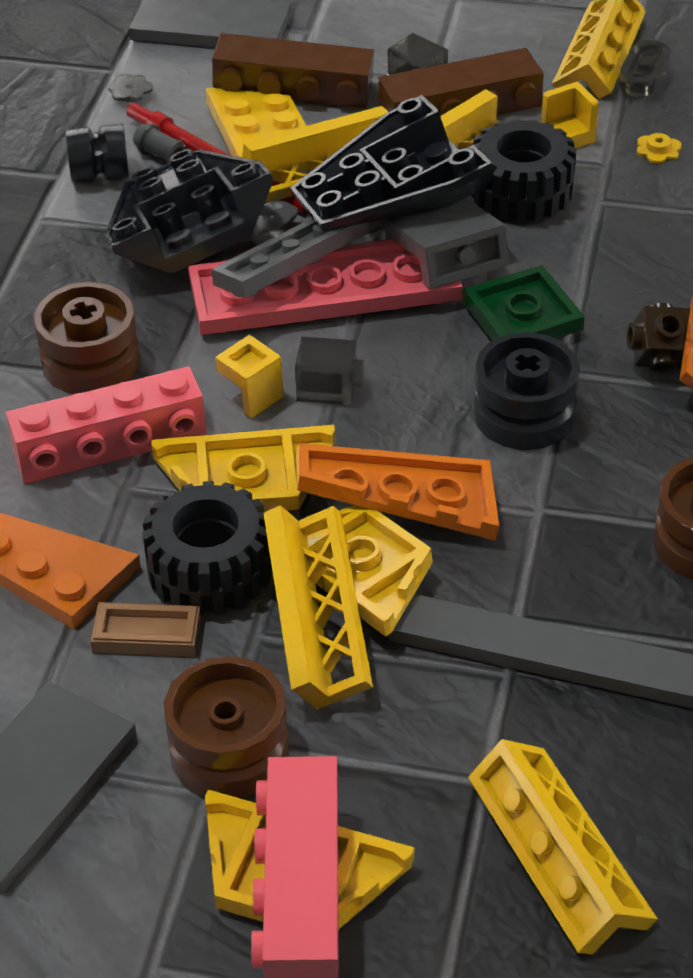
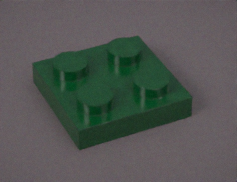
[464,265,585,340]

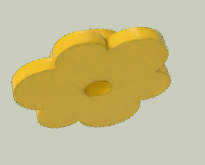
[636,133,682,164]

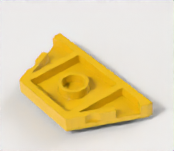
[206,88,307,158]
[151,425,335,512]
[307,505,433,637]
[205,790,414,930]

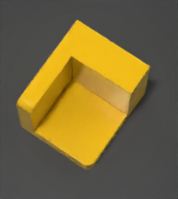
[541,82,599,148]
[215,335,284,418]

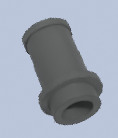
[133,123,186,163]

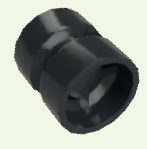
[66,124,129,183]

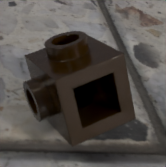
[627,302,690,372]

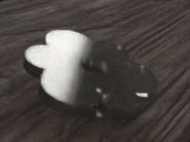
[108,74,153,103]

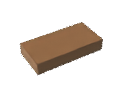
[90,602,201,657]

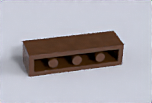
[212,33,374,109]
[378,48,544,116]

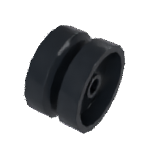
[473,332,580,450]

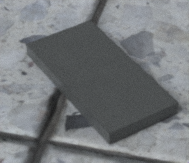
[129,0,292,48]
[0,681,137,894]

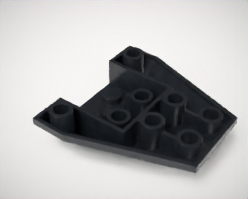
[290,95,494,231]
[105,149,274,273]

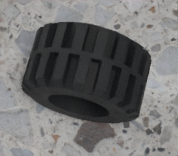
[471,119,576,222]
[142,481,272,615]

